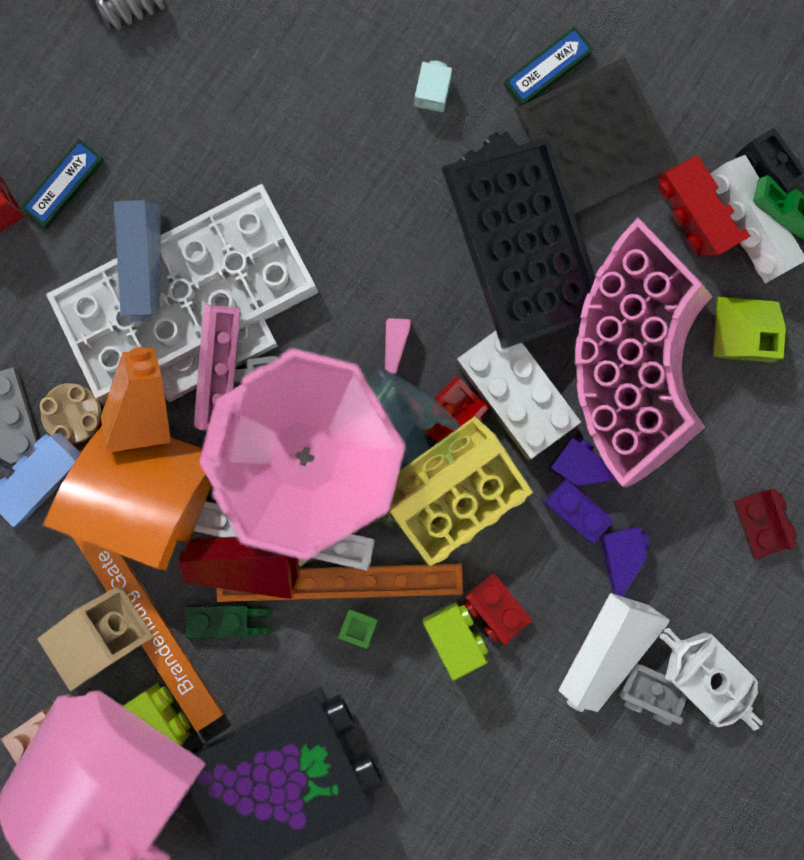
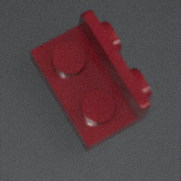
[733,489,797,559]

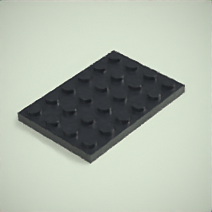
[442,137,595,349]

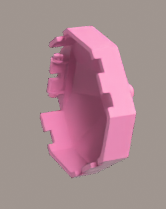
[199,349,405,560]

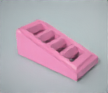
[385,318,411,383]

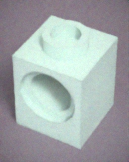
[415,61,452,113]

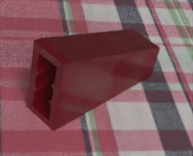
[178,536,300,599]

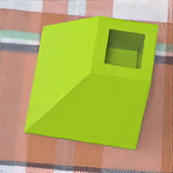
[712,297,786,363]

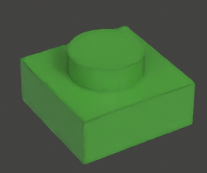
[338,608,378,649]

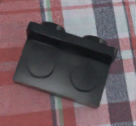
[735,128,804,192]

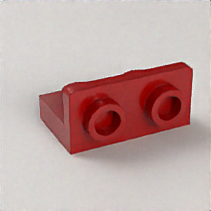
[465,572,533,646]

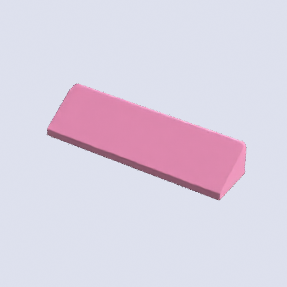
[194,304,241,430]

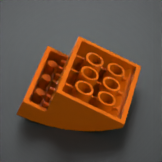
[43,426,212,570]

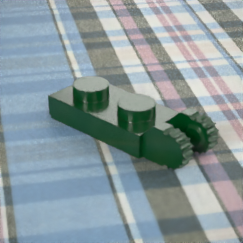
[185,605,272,638]

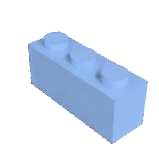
[0,433,80,527]

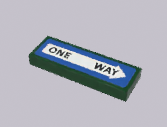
[504,26,594,107]
[21,139,104,229]

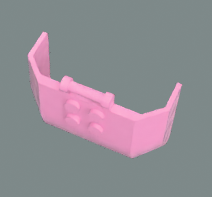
[0,691,205,860]

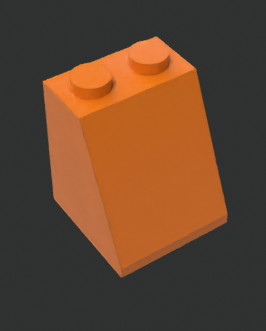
[101,347,171,453]

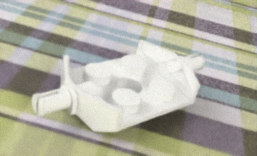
[660,628,763,731]

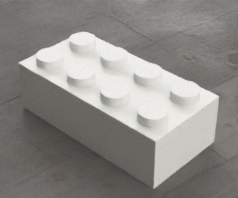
[456,331,581,460]

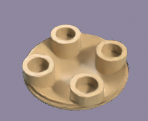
[39,383,101,444]

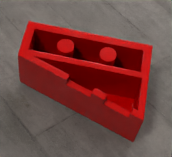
[657,155,751,256]

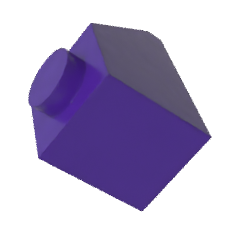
[600,526,650,596]

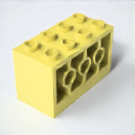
[389,417,533,567]

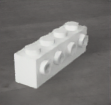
[710,155,804,283]

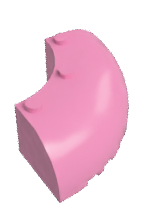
[575,218,713,487]

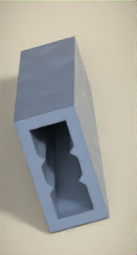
[114,200,161,322]

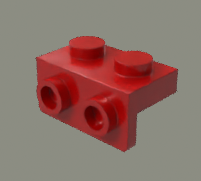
[414,376,489,443]

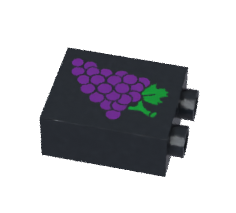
[189,686,384,860]

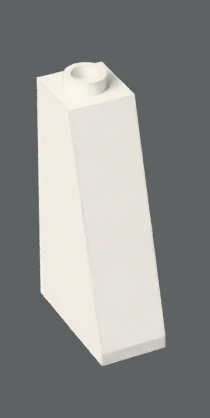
[558,593,670,712]

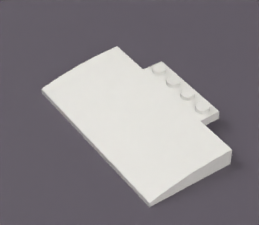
[46,184,319,404]

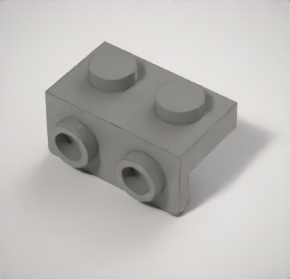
[618,663,688,726]

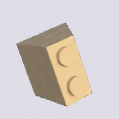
[37,585,153,691]

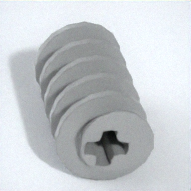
[96,0,165,30]

